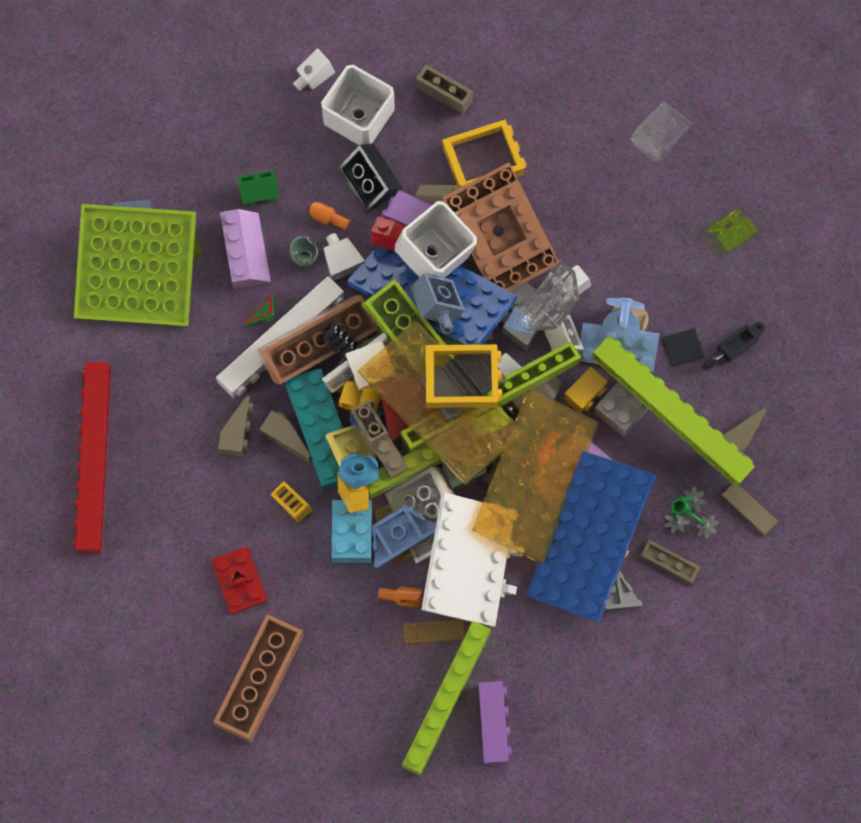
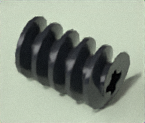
[321,320,363,361]

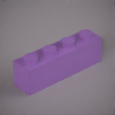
[478,681,512,766]

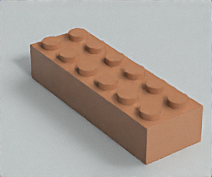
[257,295,379,384]
[213,614,304,743]

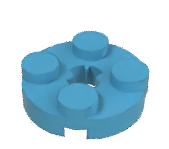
[339,453,378,489]

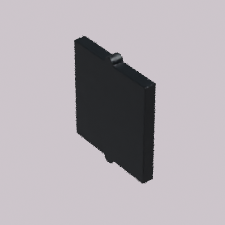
[663,328,704,366]

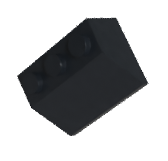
[338,144,402,212]

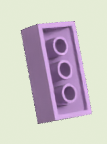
[220,209,271,289]

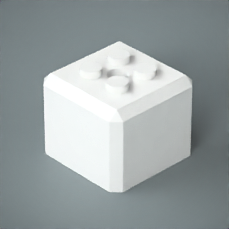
[321,65,395,145]
[395,201,477,278]

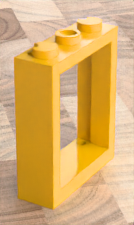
[442,119,526,186]
[425,344,502,408]

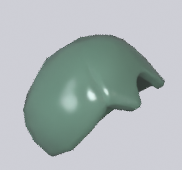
[290,236,319,267]

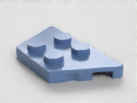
[372,505,436,569]

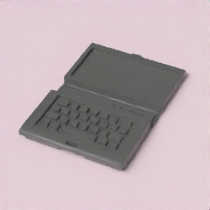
[420,341,507,420]

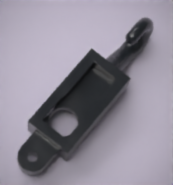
[703,322,765,371]

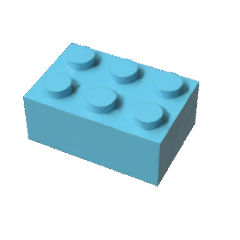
[332,500,372,563]

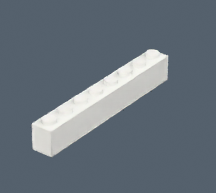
[216,276,344,398]

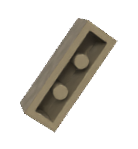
[416,65,473,115]

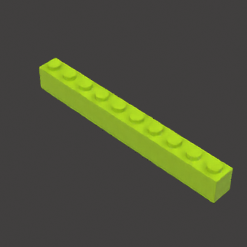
[591,336,755,487]
[401,341,581,453]

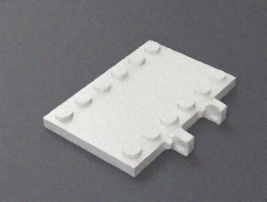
[421,493,524,627]

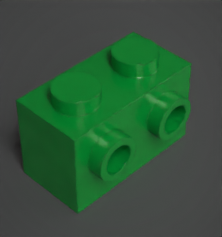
[237,170,279,205]

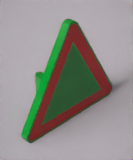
[243,295,274,326]

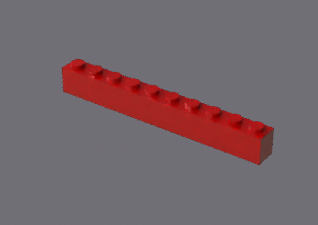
[73,362,111,554]

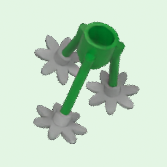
[664,487,719,539]

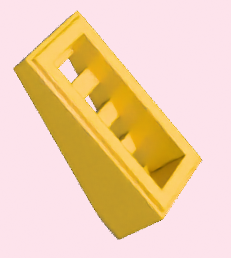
[270,481,312,523]

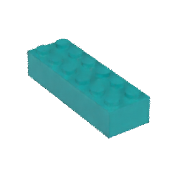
[285,368,358,491]

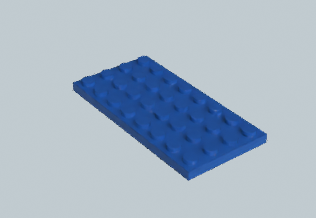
[347,246,517,345]
[526,451,656,623]

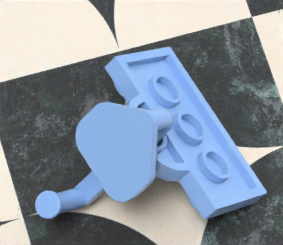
[579,298,659,372]

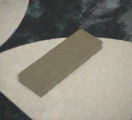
[721,484,778,536]
[639,540,701,585]

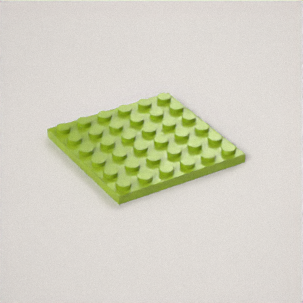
[74,204,196,326]

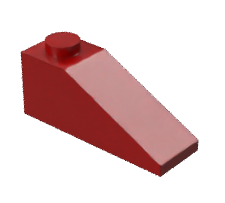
[371,216,430,253]

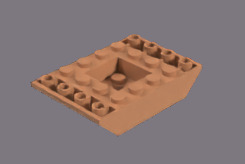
[442,162,560,291]

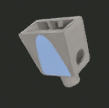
[501,306,545,351]

